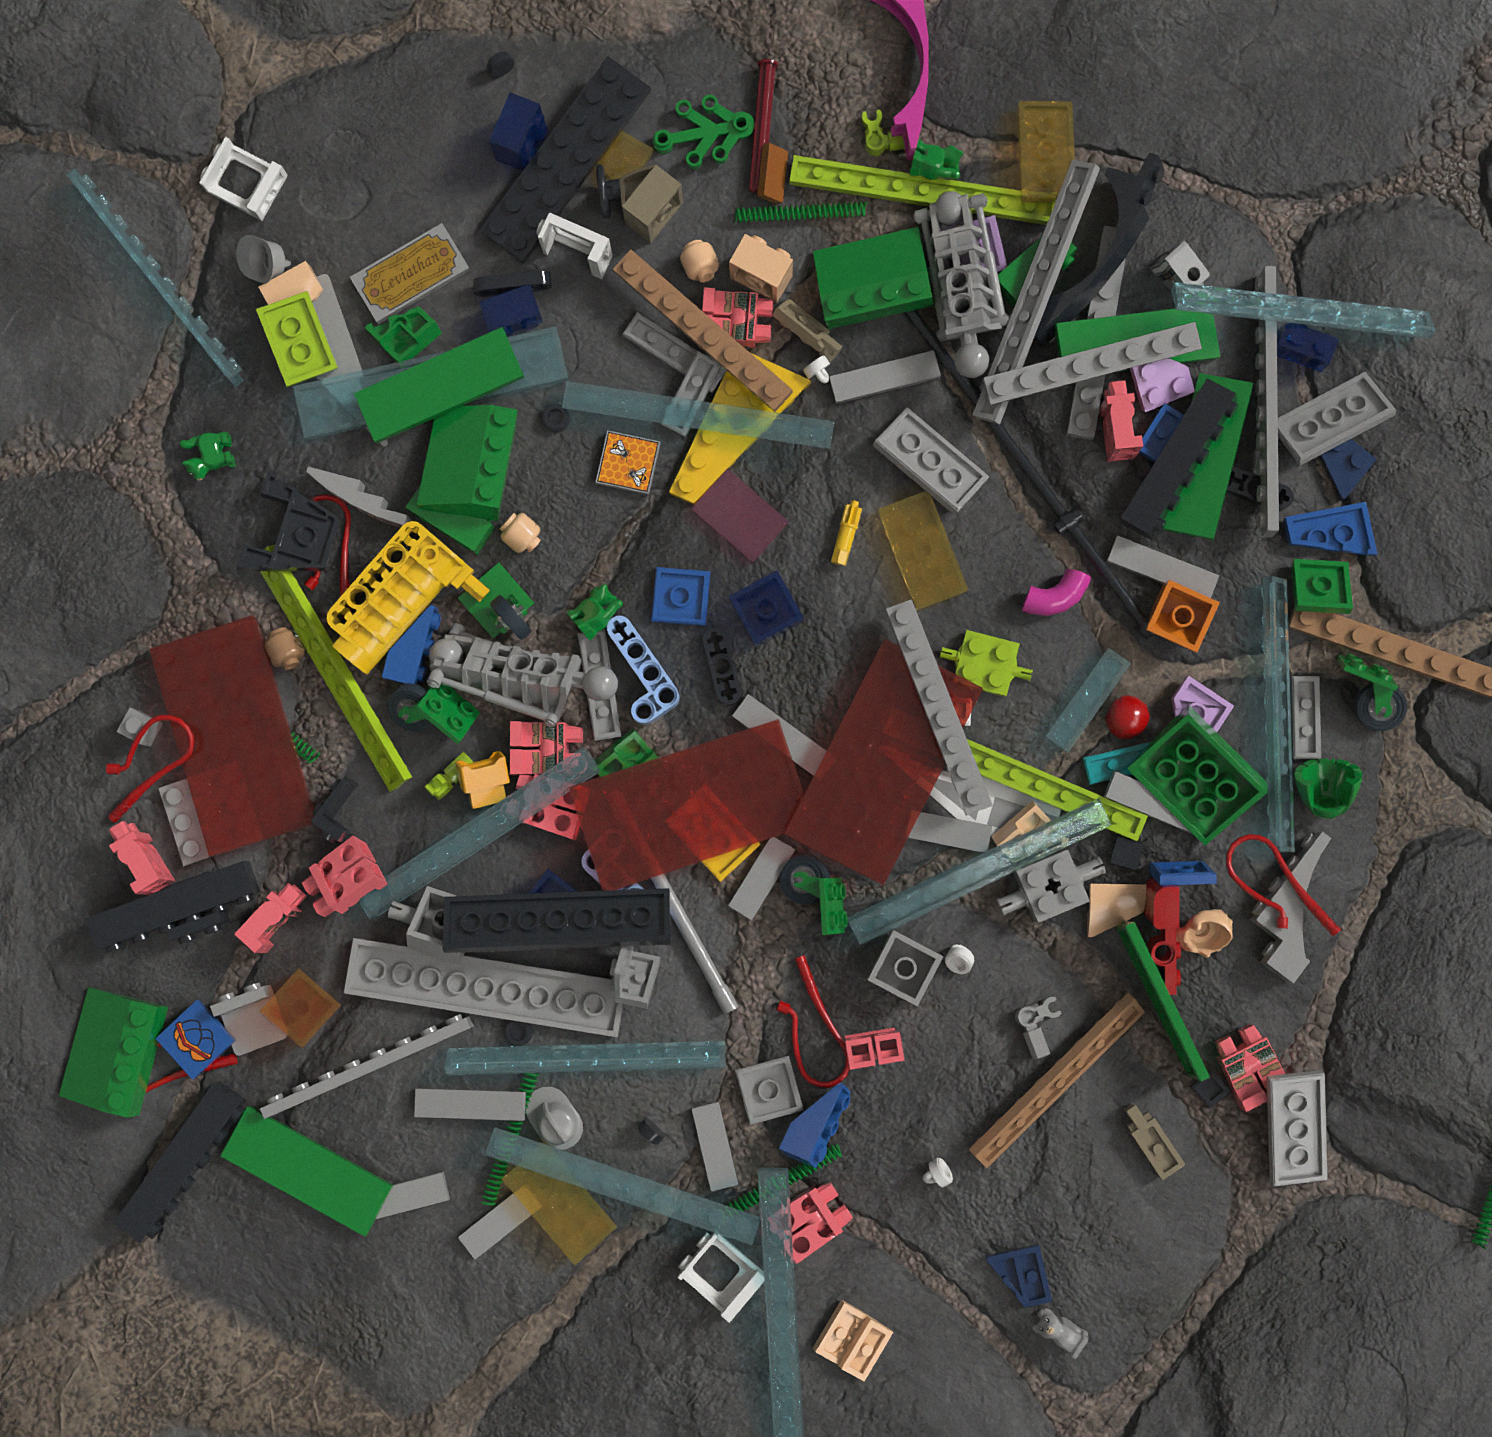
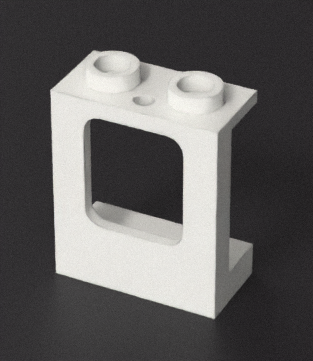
[200,137,288,221]
[537,213,613,279]
[678,1230,766,1323]

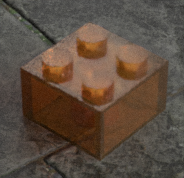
[259,968,340,1049]

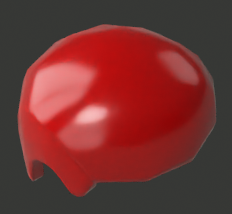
[1105,695,1150,740]

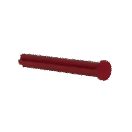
[749,59,779,194]

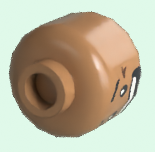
[264,627,305,670]

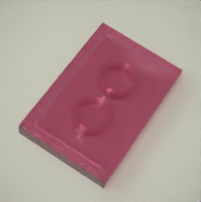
[692,469,789,563]

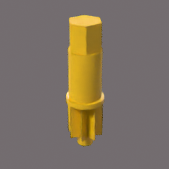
[831,500,862,566]

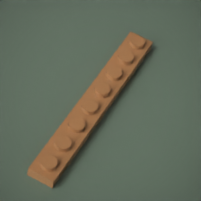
[613,250,793,412]
[1287,605,1492,699]
[969,993,1145,1168]

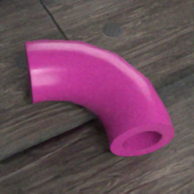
[1021,569,1091,616]

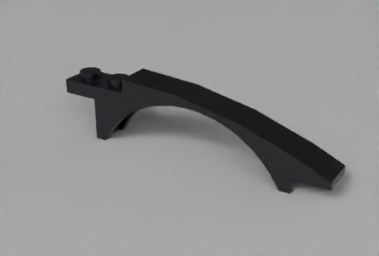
[1034,152,1164,347]

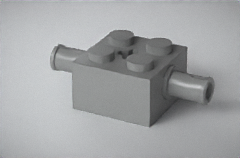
[997,850,1106,923]
[388,886,494,965]

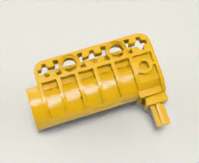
[326,521,490,675]

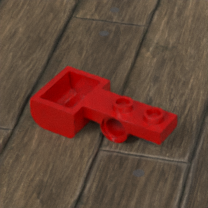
[1143,878,1181,995]

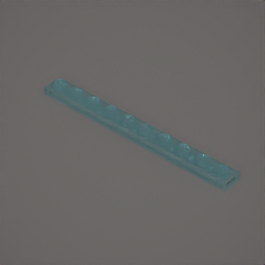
[67,169,244,387]
[1171,282,1436,338]
[562,381,835,449]
[1261,576,1295,852]
[359,747,600,920]
[847,798,1111,945]
[445,1041,725,1075]
[485,1127,761,1246]
[758,1168,804,1437]

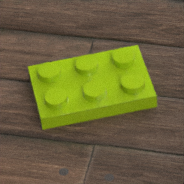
[256,291,338,387]

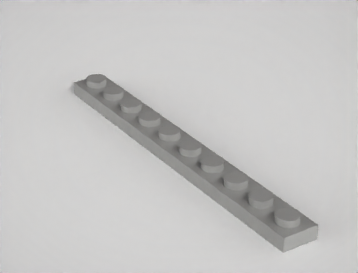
[973,160,1100,424]
[1255,266,1279,537]

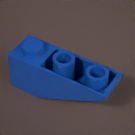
[382,605,441,685]
[779,1083,851,1168]

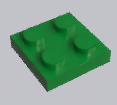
[1291,559,1353,614]

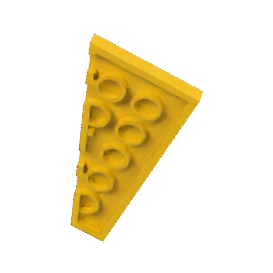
[669,353,811,505]

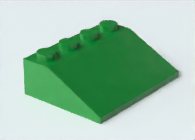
[813,227,934,329]
[417,405,518,521]
[1127,705,1267,846]
[59,987,168,1118]

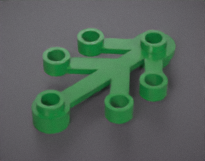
[652,95,755,169]

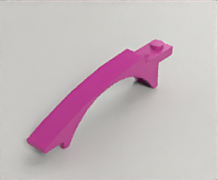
[870,0,929,160]

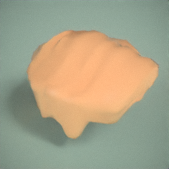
[1176,909,1233,958]

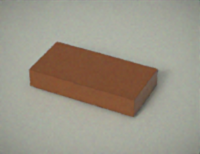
[757,143,788,204]

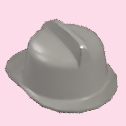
[236,235,291,284]
[526,1087,583,1150]

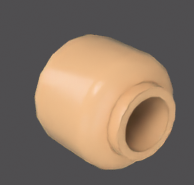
[680,240,719,282]
[499,513,541,553]

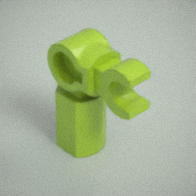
[861,110,905,156]
[425,752,473,800]

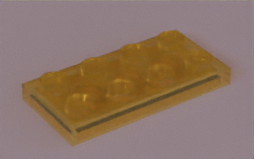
[1017,101,1075,203]
[878,491,969,611]
[501,1141,617,1266]

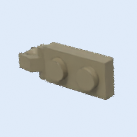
[772,299,842,362]
[1124,1103,1185,1181]

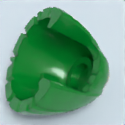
[1295,758,1362,820]

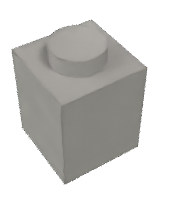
[117,708,163,747]

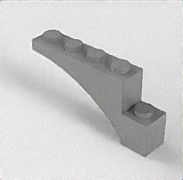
[1250,832,1331,984]

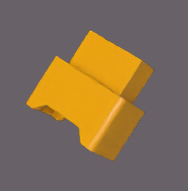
[455,751,510,809]

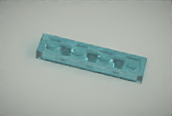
[1044,648,1131,753]

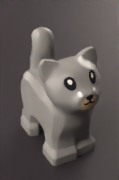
[1033,1308,1088,1359]

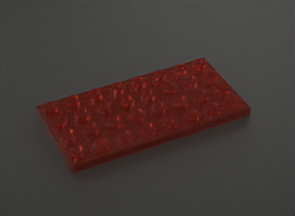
[149,615,314,857]
[784,639,983,886]
[569,719,814,891]

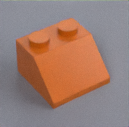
[1146,580,1220,653]

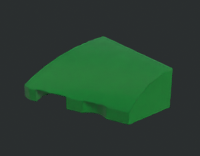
[364,307,442,368]
[591,728,669,789]

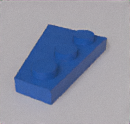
[1283,502,1378,557]

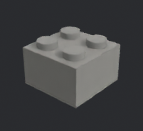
[866,930,943,1007]

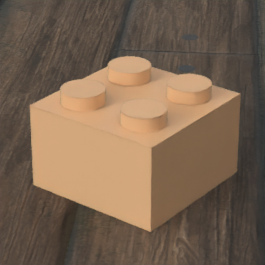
[729,234,793,303]

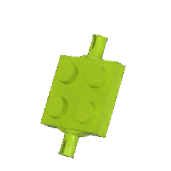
[939,630,1033,697]

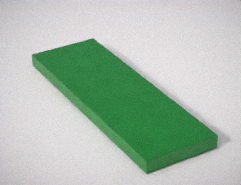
[1054,304,1220,372]
[354,327,525,444]
[1163,373,1254,541]
[1115,921,1210,1081]
[221,1106,394,1237]

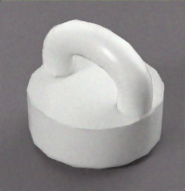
[803,356,830,383]
[945,944,974,974]
[923,1158,953,1187]

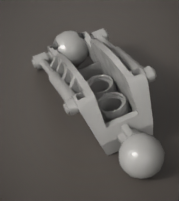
[914,191,1010,378]
[427,623,618,727]

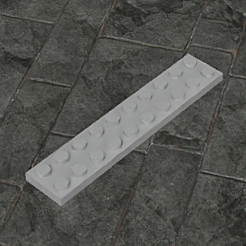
[344,938,623,1037]

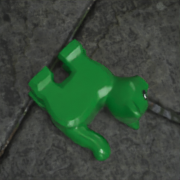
[910,139,963,180]
[180,432,236,481]
[566,584,623,641]

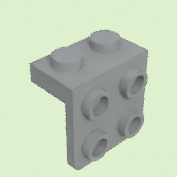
[610,946,660,1009]
[210,983,288,1056]

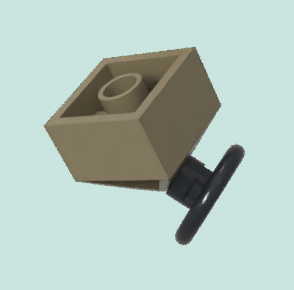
[596,164,684,244]

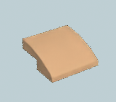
[813,1299,893,1381]

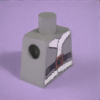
[1149,240,1212,305]

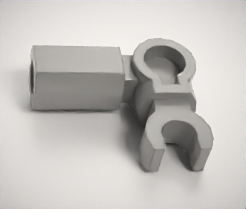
[1015,997,1062,1060]

